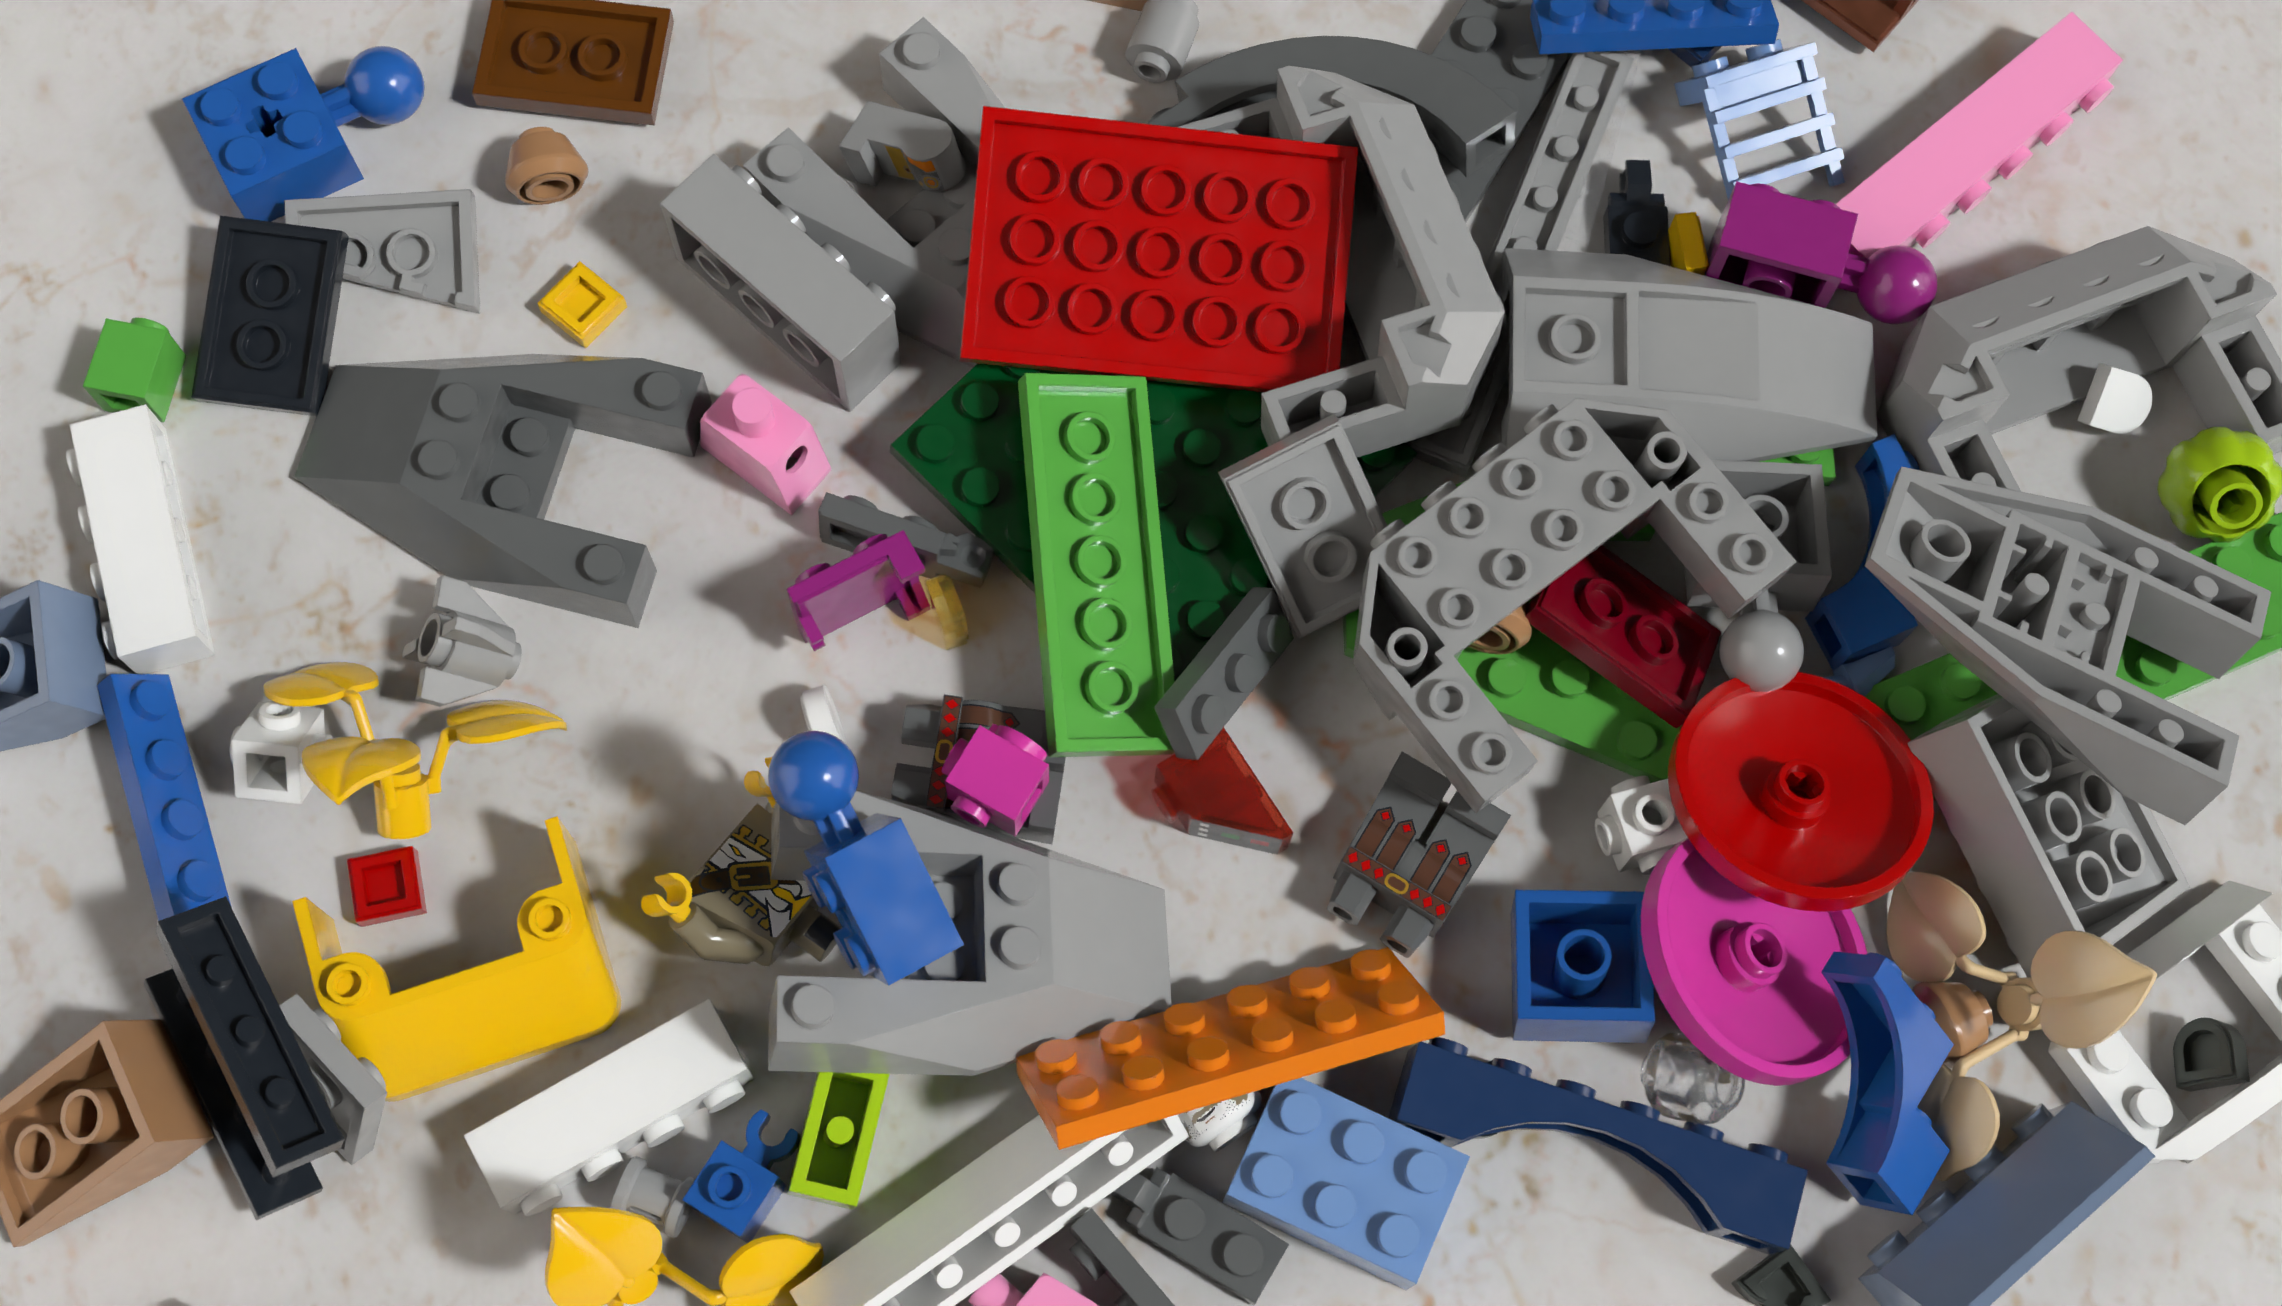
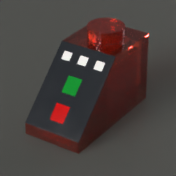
[1151,727,1293,855]

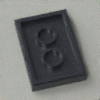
[191,215,349,416]

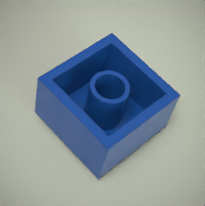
[1510,890,1655,1043]

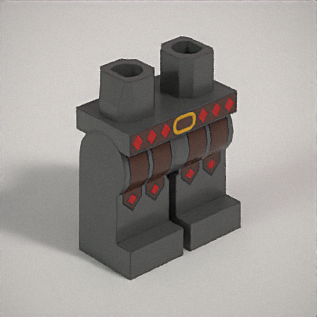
[891,694,1066,845]
[1327,751,1511,958]

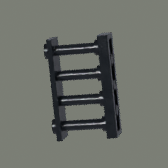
[144,896,345,1220]

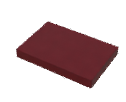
[1526,545,1722,729]

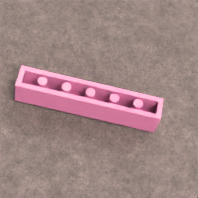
[1836,12,2123,258]

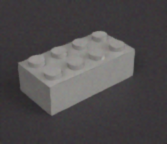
[660,154,901,412]

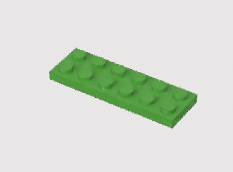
[1018,373,1175,757]

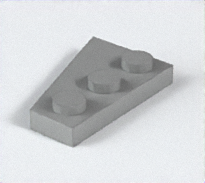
[284,189,480,314]

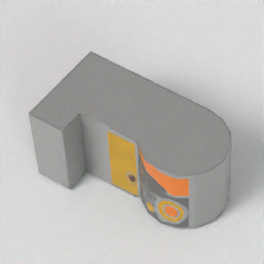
[839,101,967,192]

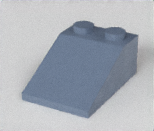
[0,580,107,752]

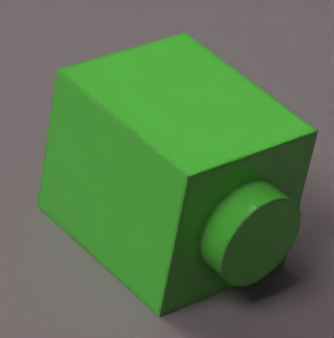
[83,317,186,423]

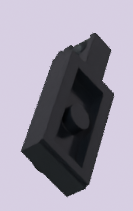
[1603,160,1671,266]

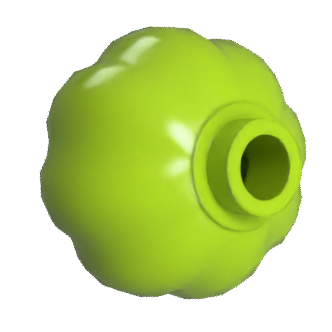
[2157,427,2282,543]

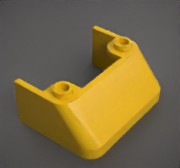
[292,816,621,1102]

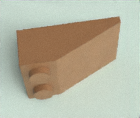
[0,1019,214,1247]

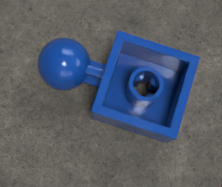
[182,46,425,222]
[768,731,964,986]

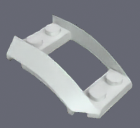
[2048,880,2282,1164]

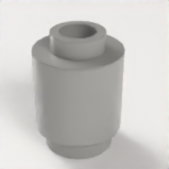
[1125,0,1199,83]

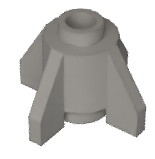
[402,575,522,707]

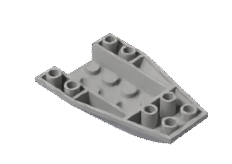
[1501,248,1877,462]

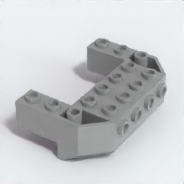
[1179,66,1506,457]
[1877,226,2282,491]
[1353,398,1796,813]

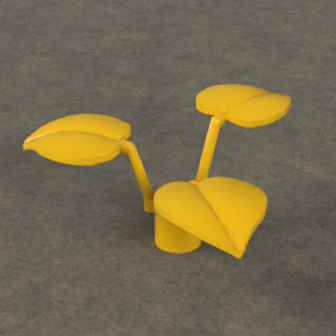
[263,662,567,839]
[545,1207,824,1306]

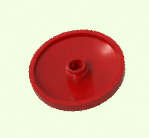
[1668,672,1934,912]

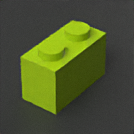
[786,1072,890,1210]

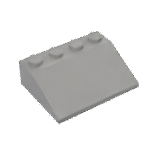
[1907,694,2190,977]

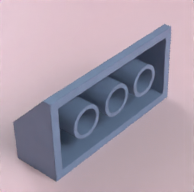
[1858,1101,2156,1306]

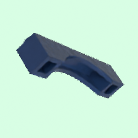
[1388,1037,1808,1254]

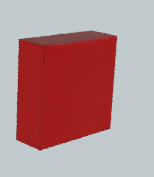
[347,846,427,927]

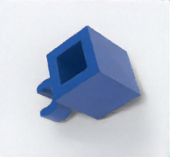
[682,1109,800,1243]

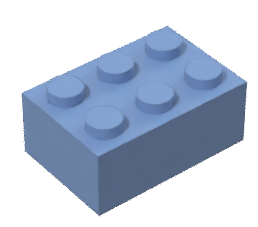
[1222,1078,1470,1290]

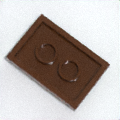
[472,0,674,126]

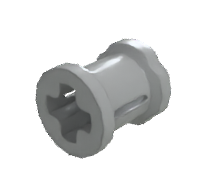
[611,1156,695,1238]

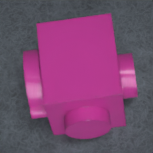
[942,724,1049,837]

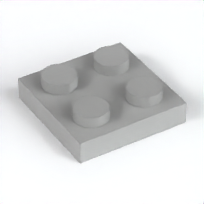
[279,993,387,1165]

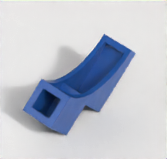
[1805,434,1920,671]
[1821,951,1954,1215]

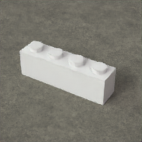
[66,404,215,674]
[464,999,754,1217]

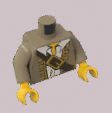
[641,757,842,966]

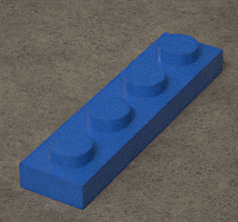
[1530,0,1779,54]
[97,674,232,921]

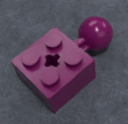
[1704,181,1937,325]

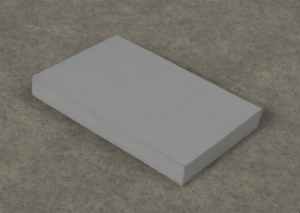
[1218,414,1387,639]

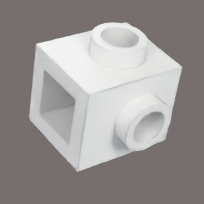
[229,701,333,804]
[1595,776,1687,875]

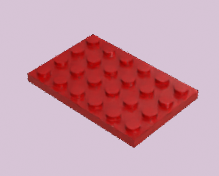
[960,106,1358,392]

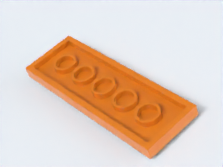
[1016,947,1445,1150]

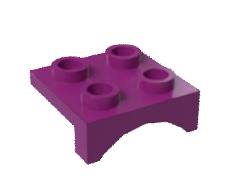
[786,530,931,651]

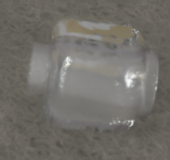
[1640,1032,1745,1125]

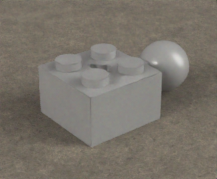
[1685,460,1832,692]

